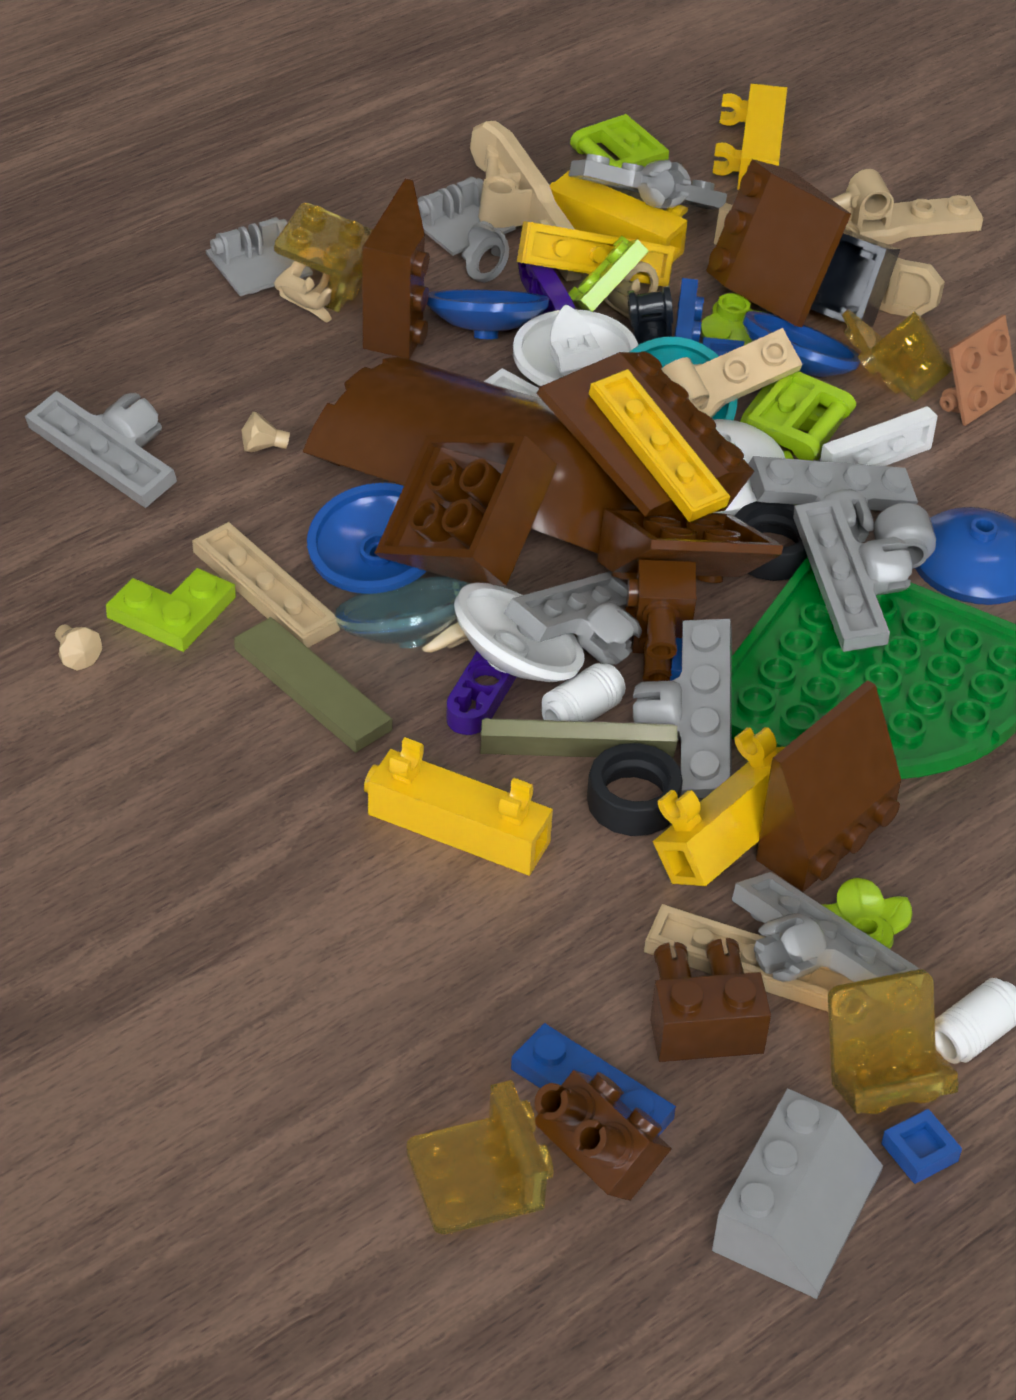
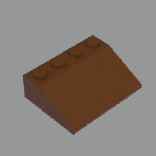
[536,351,755,517]

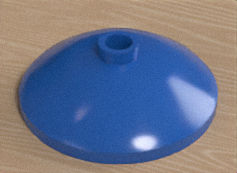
[427,289,549,339]
[743,311,862,378]
[307,483,427,594]
[915,507,1016,605]

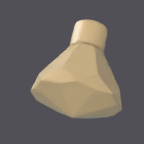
[241,412,290,453]
[55,624,102,671]

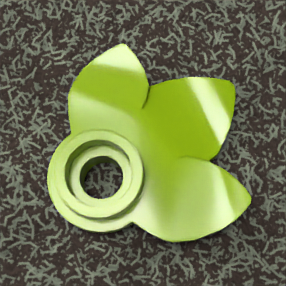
[701,293,766,345]
[821,878,912,949]

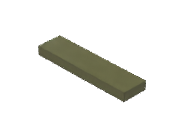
[234,617,392,753]
[480,718,677,758]

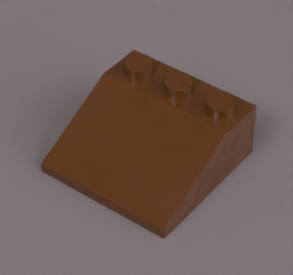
[706,159,851,328]
[362,178,430,359]
[375,435,558,586]
[597,508,783,583]
[756,680,901,892]

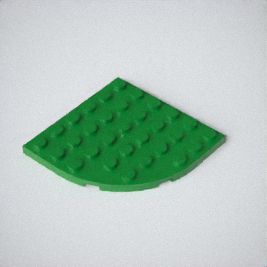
[732,556,1016,779]

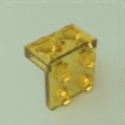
[274,203,373,313]
[841,309,953,401]
[828,969,958,1114]
[406,1080,554,1234]

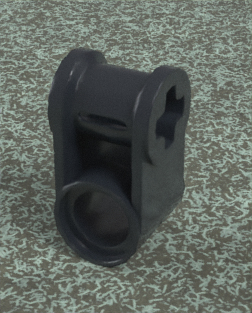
[627,286,673,345]

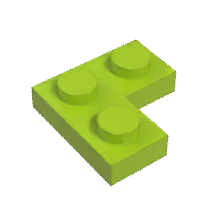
[106,568,236,652]

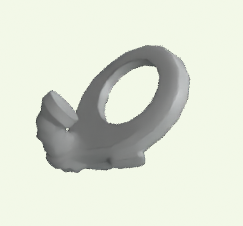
[462,221,509,283]

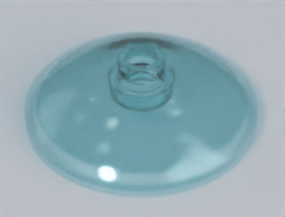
[335,577,471,648]

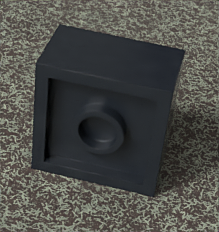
[810,229,901,328]

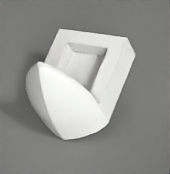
[550,305,602,373]

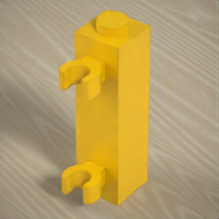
[712,84,787,190]
[549,170,688,262]
[652,727,785,886]
[364,737,553,876]

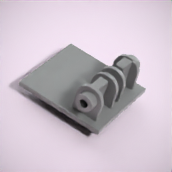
[418,177,516,256]
[206,217,313,296]

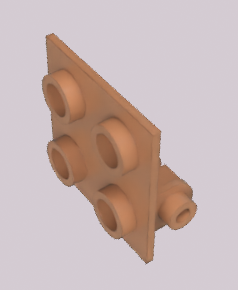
[940,314,1016,426]

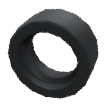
[734,501,807,581]
[587,743,683,836]

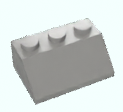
[712,1088,883,1299]

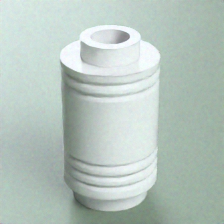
[542,663,626,722]
[930,978,1016,1064]

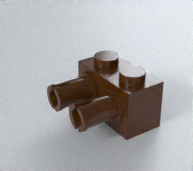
[625,560,697,682]
[650,938,771,1062]
[532,1070,672,1201]

